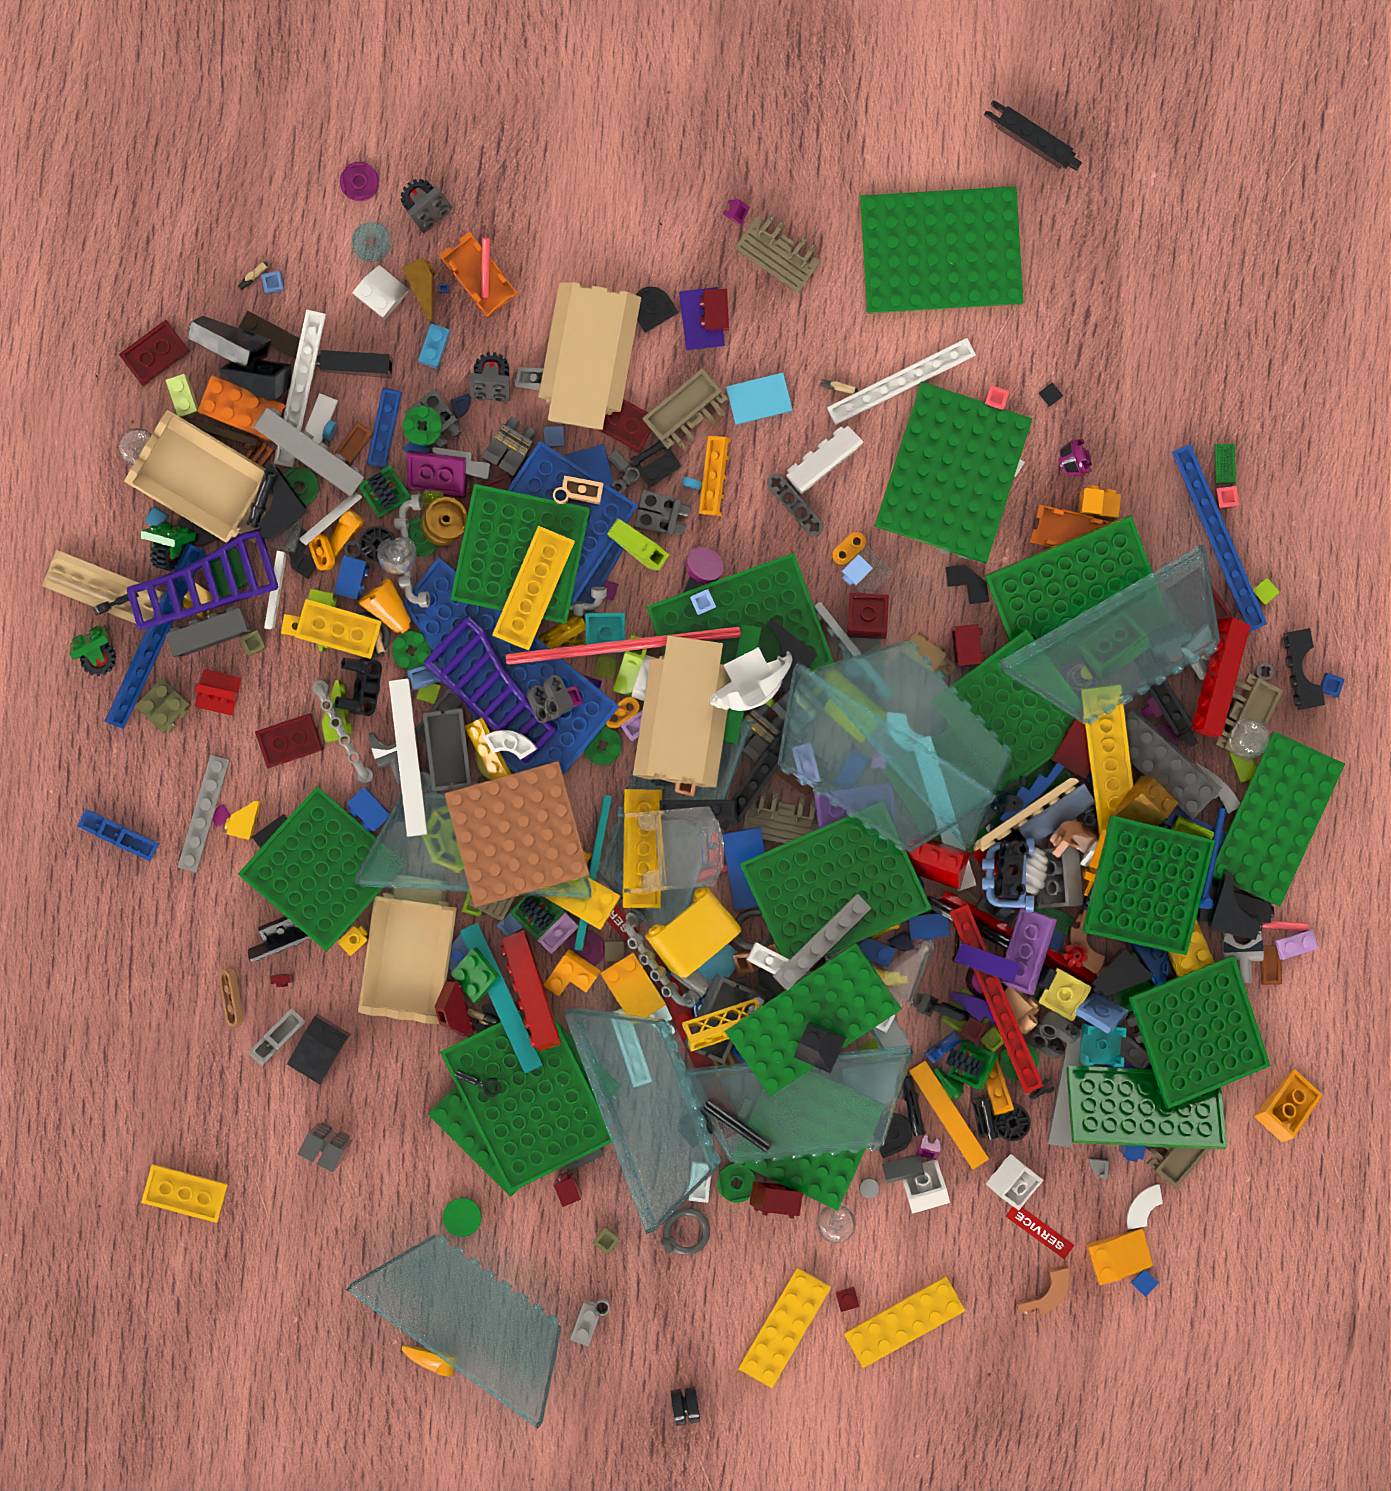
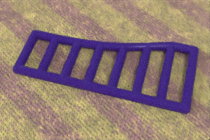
[127,529,279,630]
[424,616,557,762]

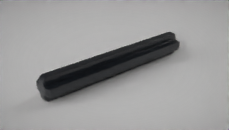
[703,1099,772,1152]

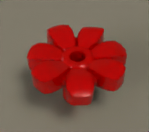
[1063,942,1088,968]

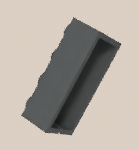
[165,606,253,658]
[422,707,471,791]
[684,973,756,1064]
[298,1122,353,1172]

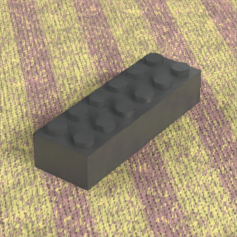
[1125,708,1222,819]

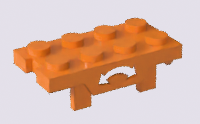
[439,231,518,318]
[197,375,286,442]
[1029,504,1112,548]

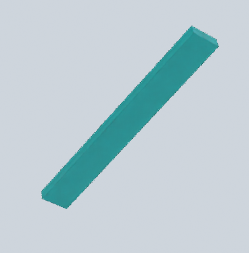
[575,795,613,951]
[460,922,543,1074]

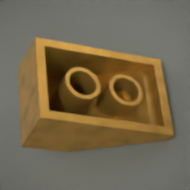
[402,257,436,324]
[1107,775,1178,826]

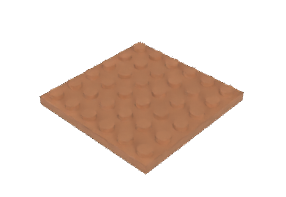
[445,761,590,908]

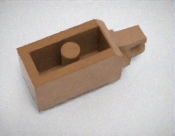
[900,632,956,676]

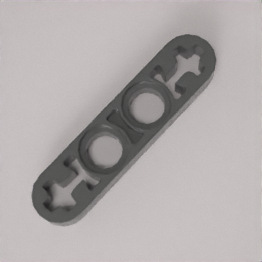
[767,474,823,536]

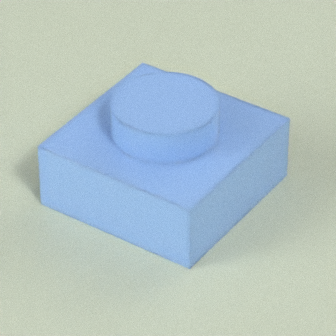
[690,589,716,615]

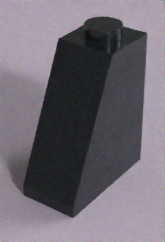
[1089,948,1153,997]

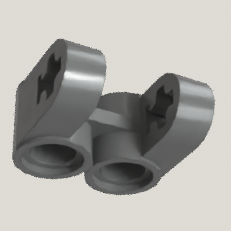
[527,675,573,723]
[1029,1012,1080,1059]

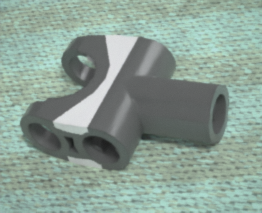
[369,732,401,784]

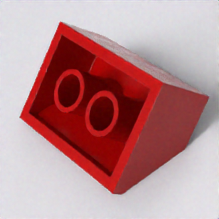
[905,834,970,890]

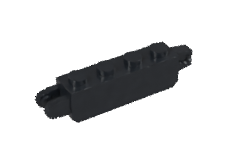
[984,100,1082,171]
[1133,650,1198,747]
[719,735,792,831]

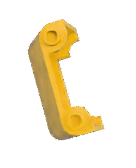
[645,886,742,978]

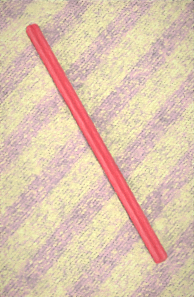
[506,627,741,665]

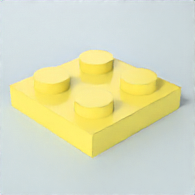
[1038,968,1091,1022]

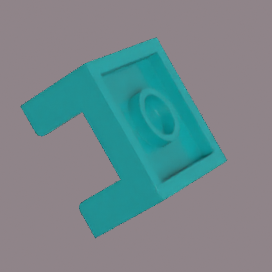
[585,613,625,653]
[1079,1023,1127,1067]

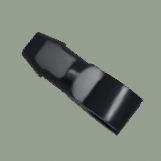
[1029,1079,1055,1100]

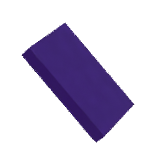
[679,287,725,351]

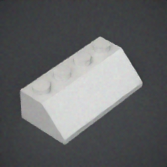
[786,426,863,495]

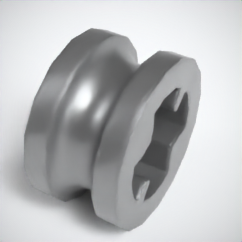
[1255,663,1274,680]

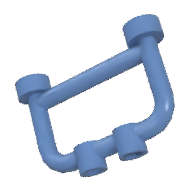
[982,838,1034,912]

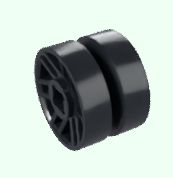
[359,526,397,563]
[993,1103,1031,1141]
[670,1386,701,1426]

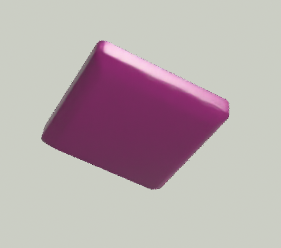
[603,580,619,601]
[213,804,231,828]

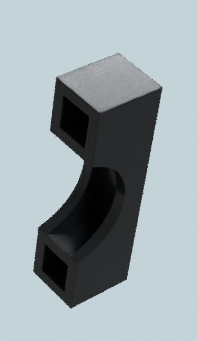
[1281,628,1325,710]

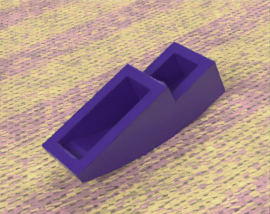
[954,943,1020,983]
[948,991,996,1025]

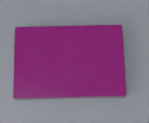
[407,450,466,497]

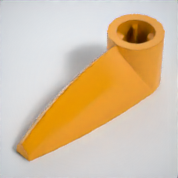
[330,508,365,559]
[402,1345,457,1377]

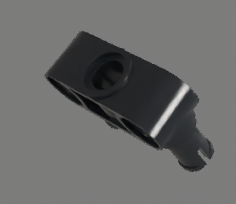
[334,658,382,716]
[996,840,1029,899]

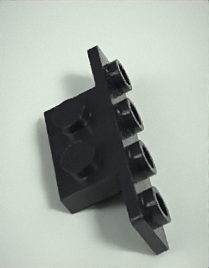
[248,916,311,962]

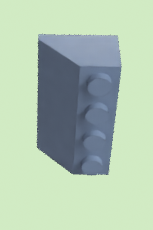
[1018,784,1095,848]

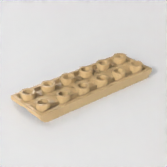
[42,550,164,624]
[973,778,1079,851]

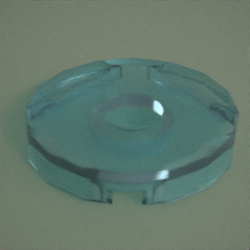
[352,222,391,262]

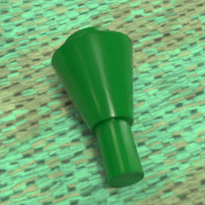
[933,1067,964,1100]

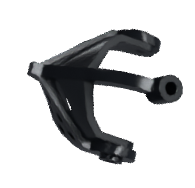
[989,776,1033,814]

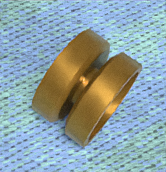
[420,497,468,546]

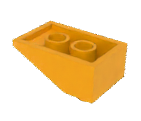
[600,952,667,1026]
[1254,1069,1323,1142]
[1086,1228,1153,1285]

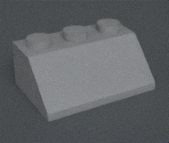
[1037,847,1083,908]

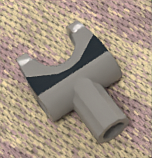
[1221,932,1264,983]

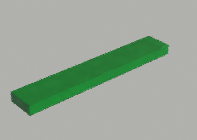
[723,624,762,744]

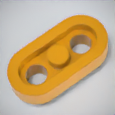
[832,532,866,565]
[309,533,335,571]
[606,697,640,728]

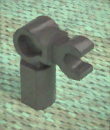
[608,450,640,494]

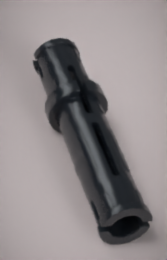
[246,470,277,528]
[900,1076,926,1136]

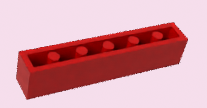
[1191,617,1250,737]
[501,931,562,1052]

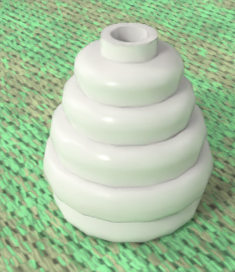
[1008,848,1049,895]

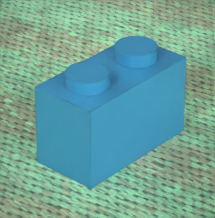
[418,323,451,370]

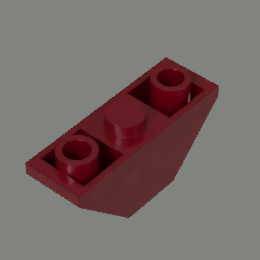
[434,980,474,1037]

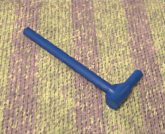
[1199,808,1226,909]

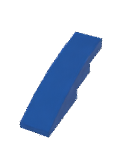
[999,763,1064,822]
[77,808,159,861]

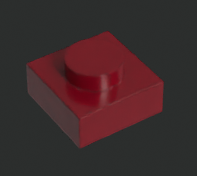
[270,974,293,987]
[960,1016,987,1043]
[836,1287,860,1312]

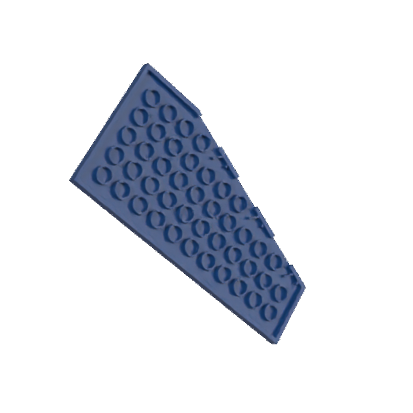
[403,557,620,776]

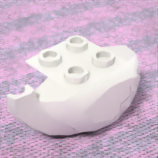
[710,647,792,711]

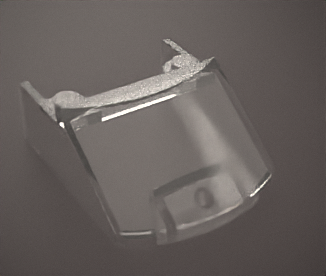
[618,806,724,893]
[881,938,936,1008]

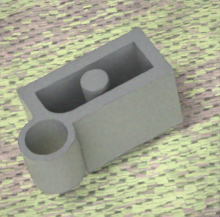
[570,1298,610,1347]

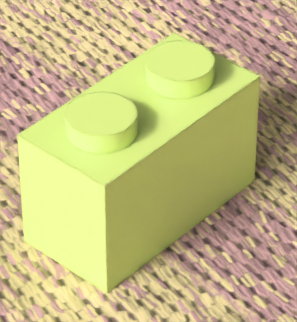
[166,374,201,419]

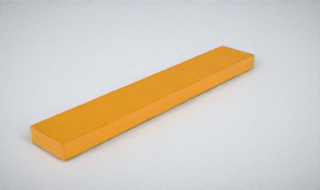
[909,1060,989,1169]

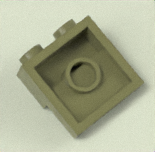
[135,678,191,733]

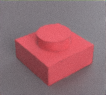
[985,385,1010,410]
[1216,486,1239,509]

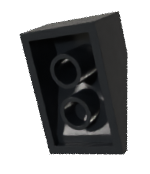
[220,360,291,401]
[287,1014,351,1084]

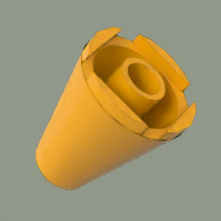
[359,578,412,633]

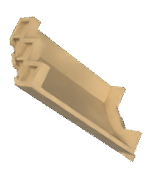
[539,282,641,430]
[124,410,273,543]
[633,636,732,787]
[358,874,457,1024]

